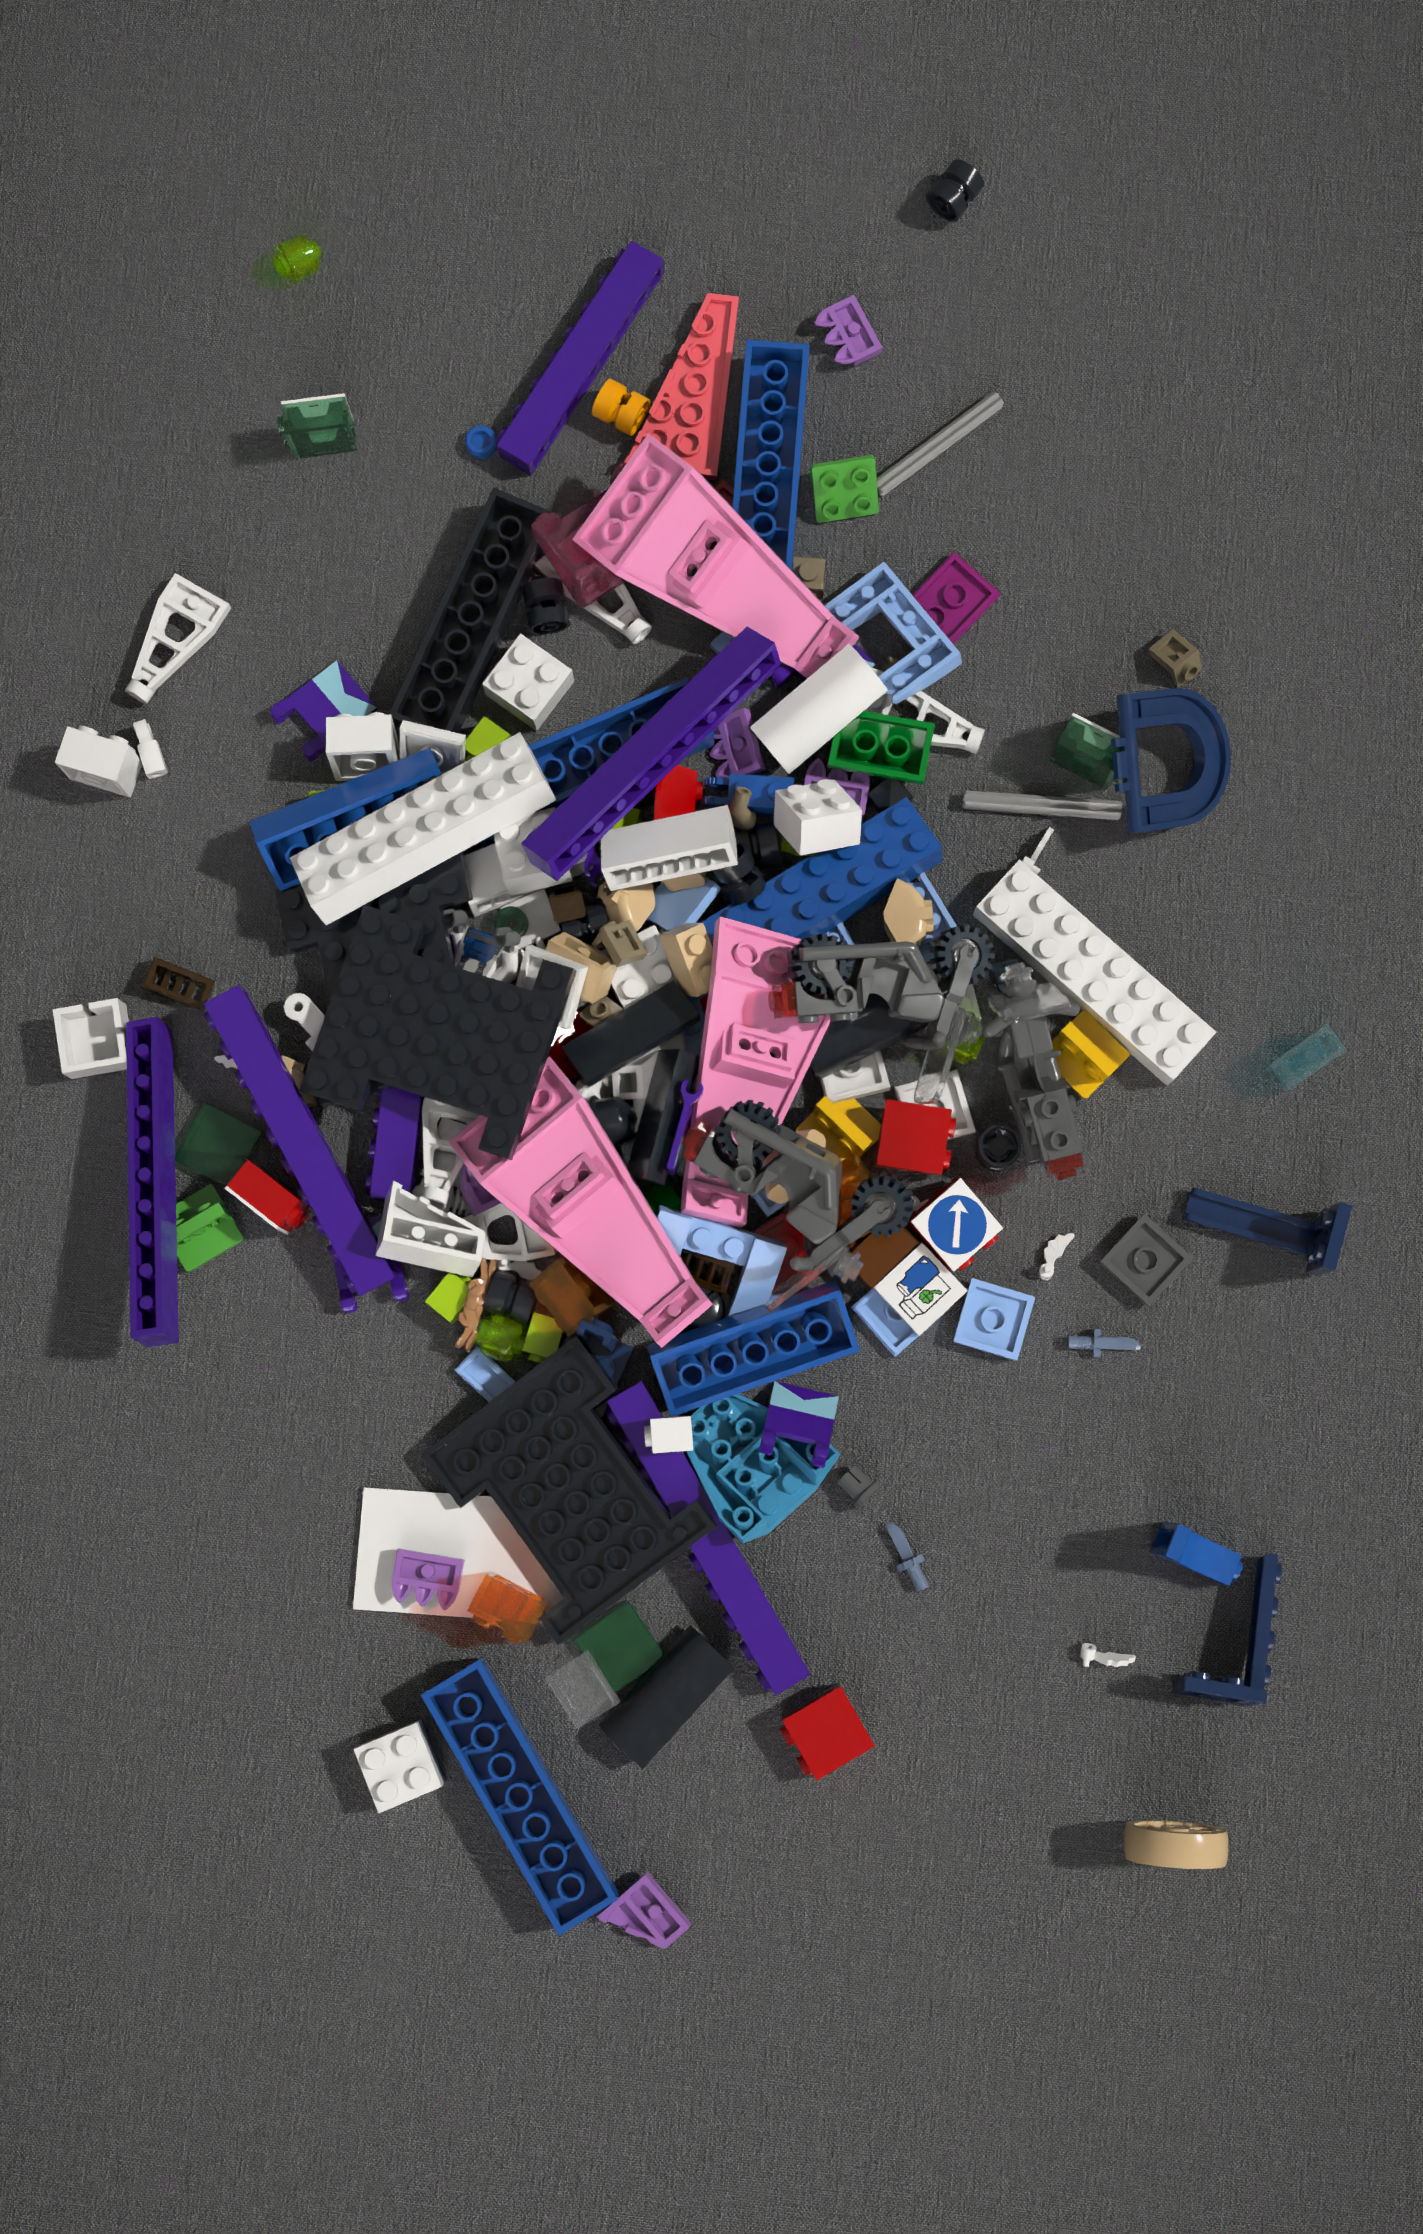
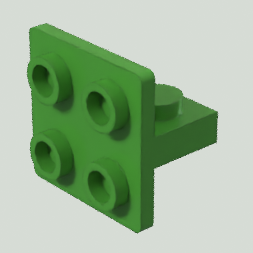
[808,455,879,523]
[176,1184,244,1272]

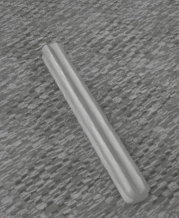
[877,392,1004,496]
[962,790,1122,820]

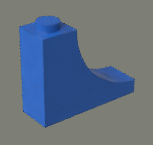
[1149,1522,1243,1586]

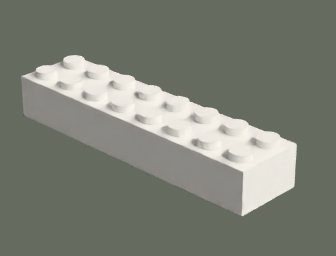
[290,732,556,925]
[973,859,1216,1086]

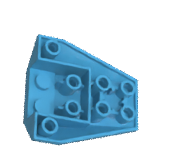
[685,1394,840,1543]

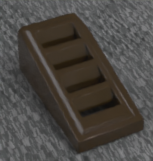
[548,884,586,923]
[141,956,215,1011]
[682,1249,735,1294]

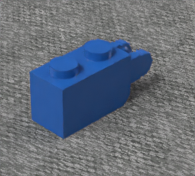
[702,774,794,818]

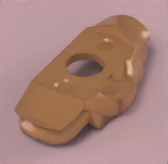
[454,1258,497,1353]

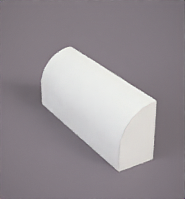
[750,643,888,774]
[601,805,738,891]
[464,843,593,917]

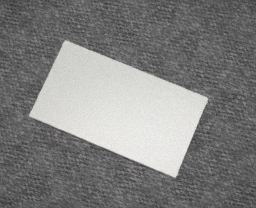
[352,1487,564,1623]

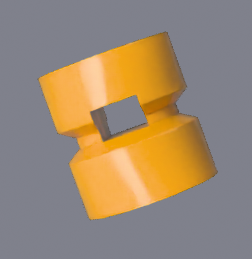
[592,378,650,436]

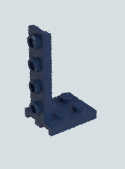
[1182,1188,1353,1276]
[562,1317,634,1420]
[1172,1554,1282,1706]

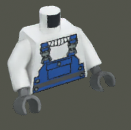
[444,909,525,984]

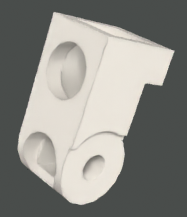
[284,993,325,1052]

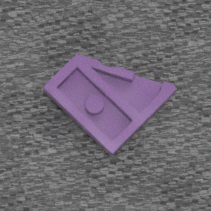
[597,1872,692,1949]

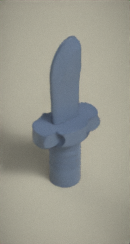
[1067,1328,1141,1358]
[886,1523,929,1592]

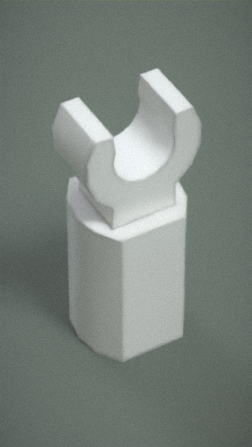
[133,719,168,779]

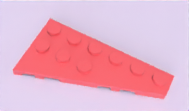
[622,293,739,481]

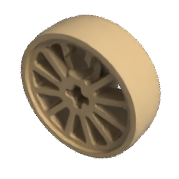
[1124,1820,1229,1869]

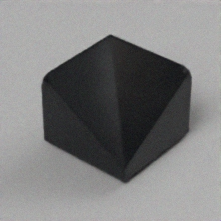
[867,778,913,813]

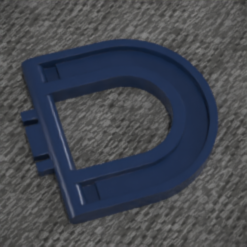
[1111,688,1231,833]

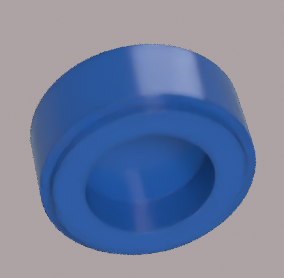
[465,425,497,459]

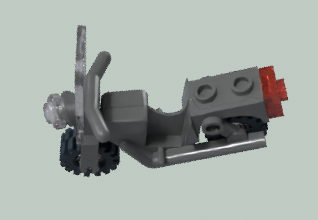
[768,925,995,1105]
[982,959,1084,1181]
[682,1100,914,1312]

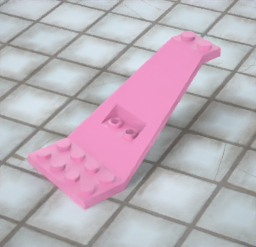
[572,433,860,678]
[680,916,830,1228]
[449,1057,713,1348]

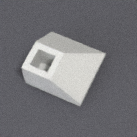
[612,1031,686,1100]

